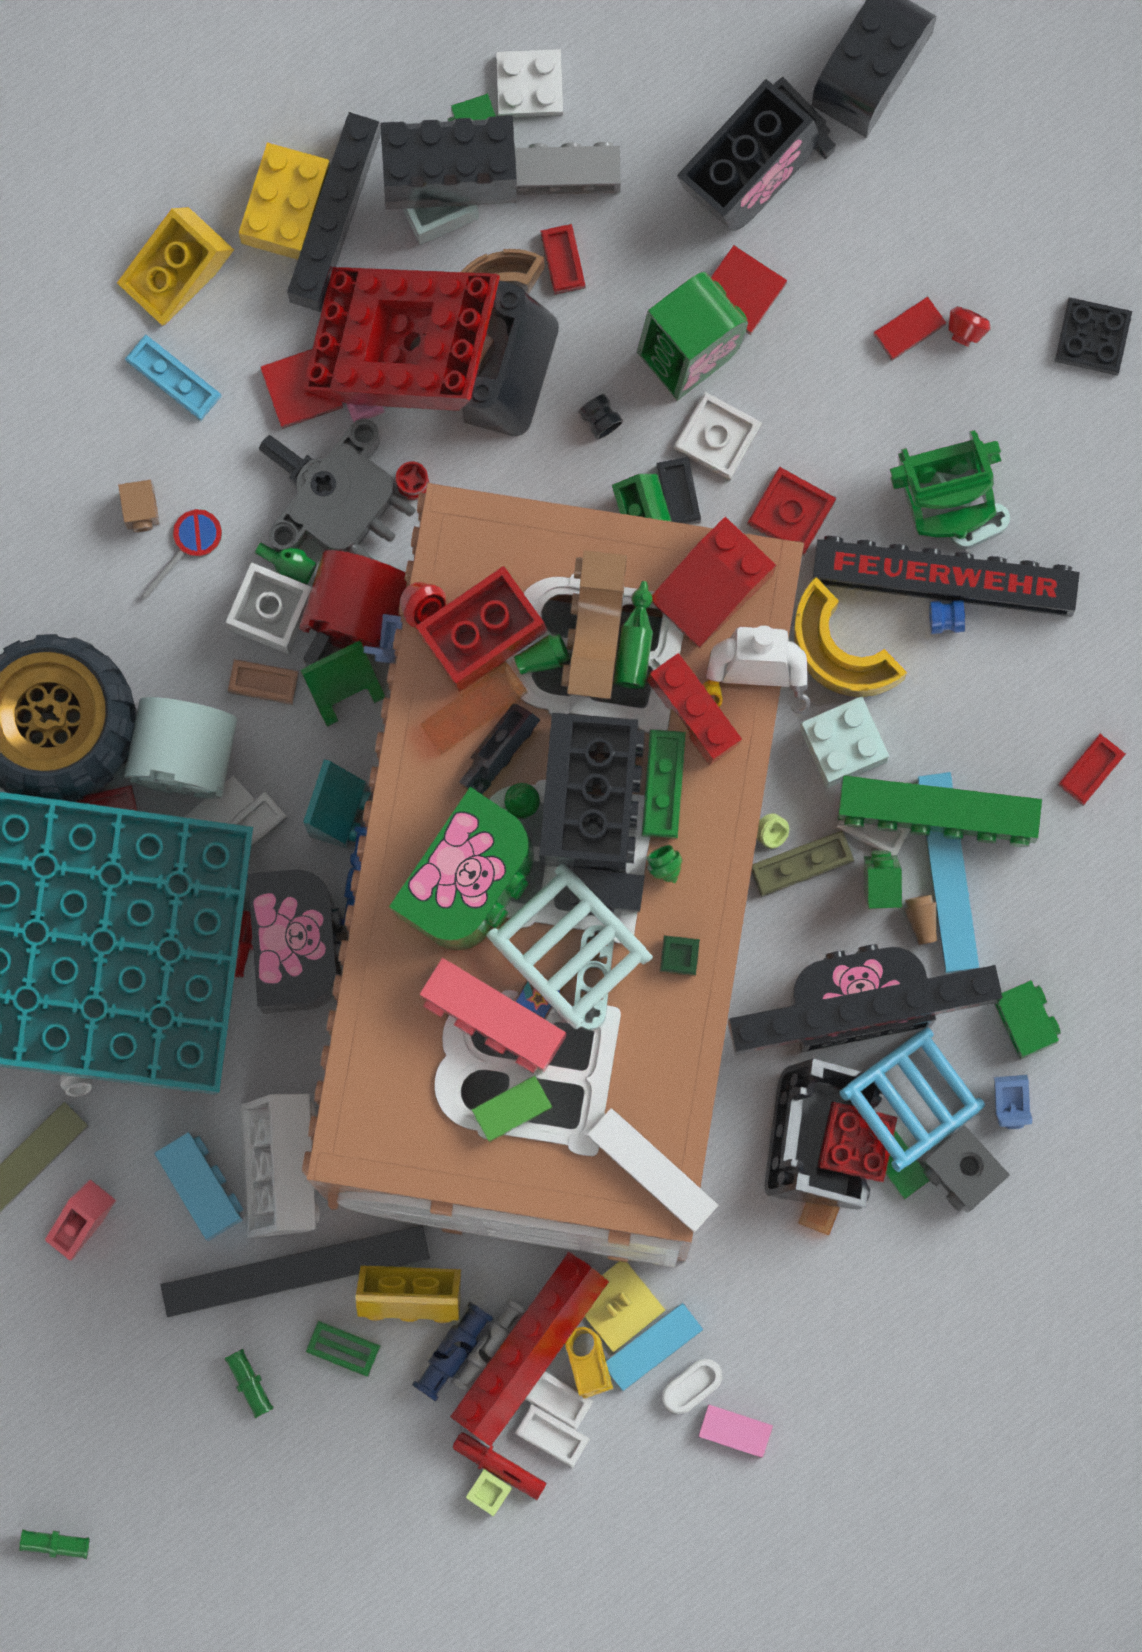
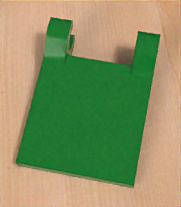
[300,640,386,727]

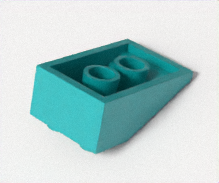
[303,759,371,849]

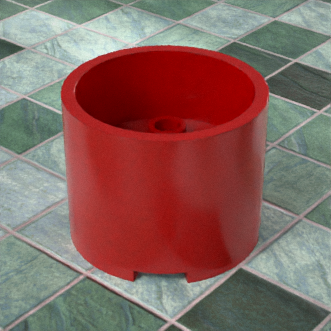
[299,550,407,654]

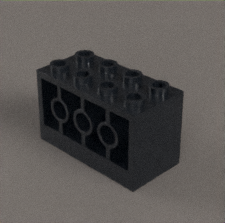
[539,712,645,873]

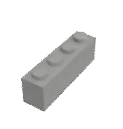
[515,142,621,195]

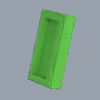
[472,1075,553,1143]

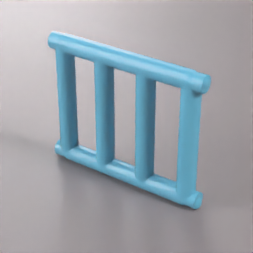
[839,1027,985,1172]

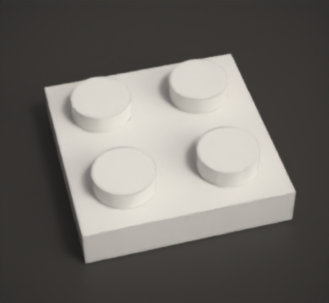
[496,49,563,117]

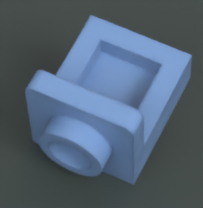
[363,614,402,663]
[994,1075,1033,1129]

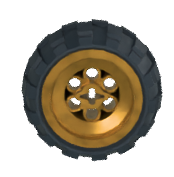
[0,634,137,802]

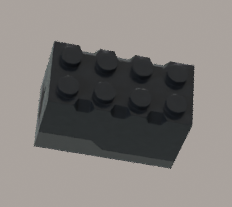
[380,115,517,210]

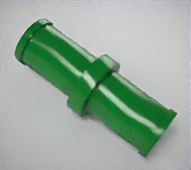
[224,1349,274,1418]
[19,1529,90,1559]

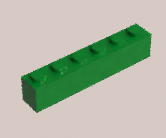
[837,775,1042,847]

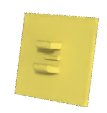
[584,1261,666,1353]

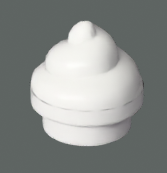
[60,1075,93,1097]

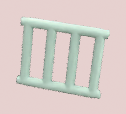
[486,864,653,1030]

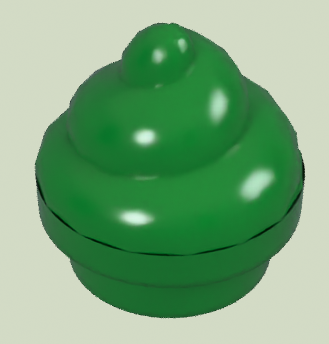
[504,783,540,819]
[646,845,683,883]

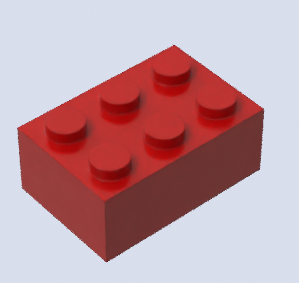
[416,566,547,692]

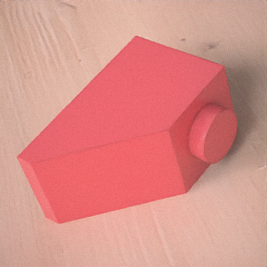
[45,1180,116,1261]

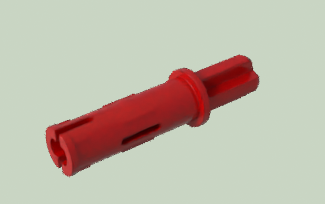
[452,1432,547,1501]

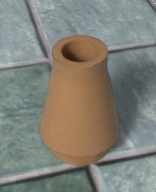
[904,894,938,945]

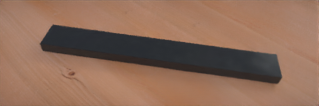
[160,1226,430,1317]

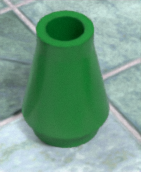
[514,634,570,675]

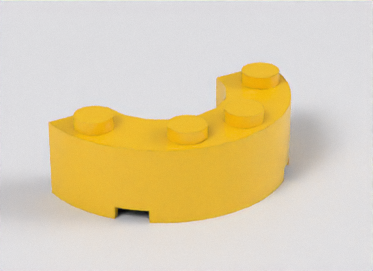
[794,577,907,697]

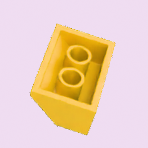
[356,1266,461,1323]

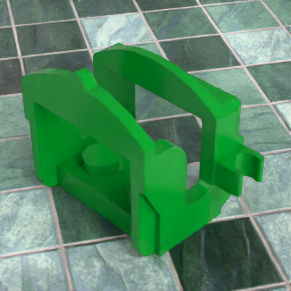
[890,430,1002,539]

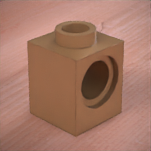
[118,479,160,532]

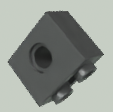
[922,1125,1010,1213]

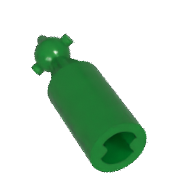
[613,581,653,689]

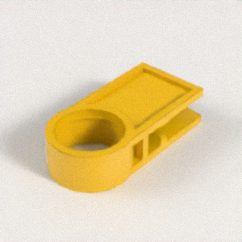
[565,1327,613,1399]

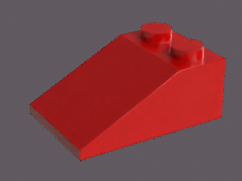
[652,516,776,649]

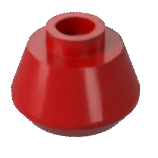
[948,306,991,347]
[400,582,446,628]

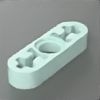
[574,925,614,1030]

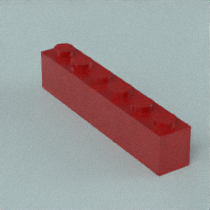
[450,1252,609,1446]

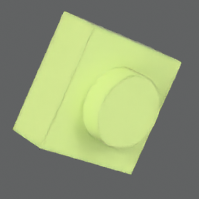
[466,1469,512,1516]

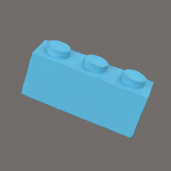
[154,1132,244,1241]

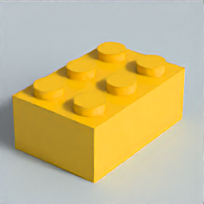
[239,142,330,260]

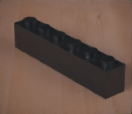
[287,112,381,312]

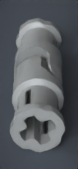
[451,1299,526,1393]

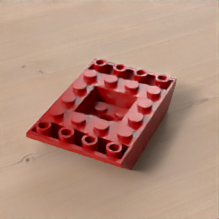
[302,267,500,411]

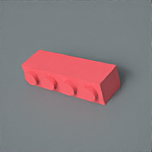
[420,958,567,1074]

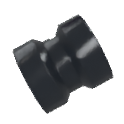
[578,394,623,439]

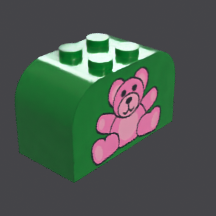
[637,272,748,401]
[389,787,534,950]

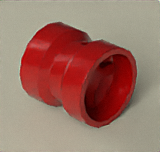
[396,461,429,500]

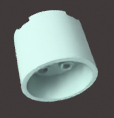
[124,697,238,799]

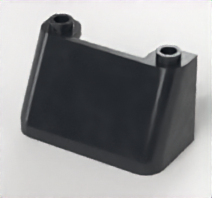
[462,280,559,436]
[764,1059,883,1210]

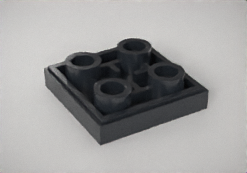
[1054,297,1133,376]

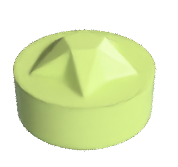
[757,813,789,848]

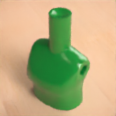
[255,542,317,585]

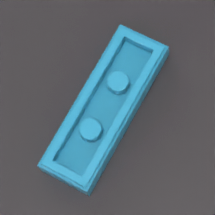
[125,334,222,421]
[606,1303,703,1391]

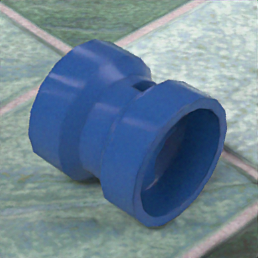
[929,600,965,634]

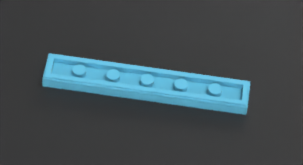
[917,772,979,973]

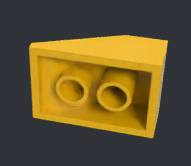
[117,207,234,326]

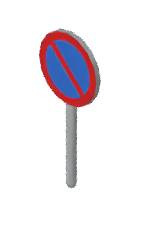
[141,509,222,600]

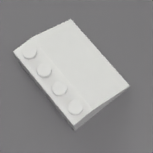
[241,1094,320,1238]

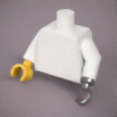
[702,625,810,714]

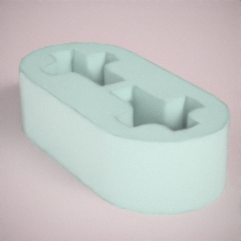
[950,503,1010,550]

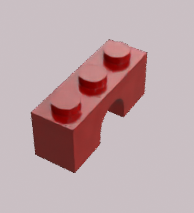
[647,653,742,766]

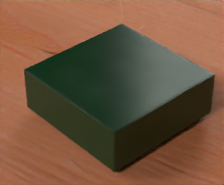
[659,935,700,976]

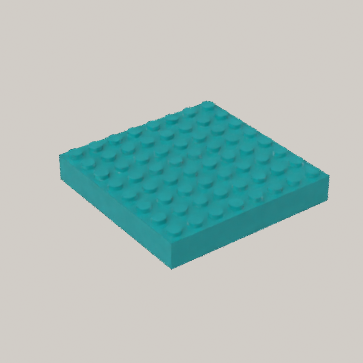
[0,792,254,1095]

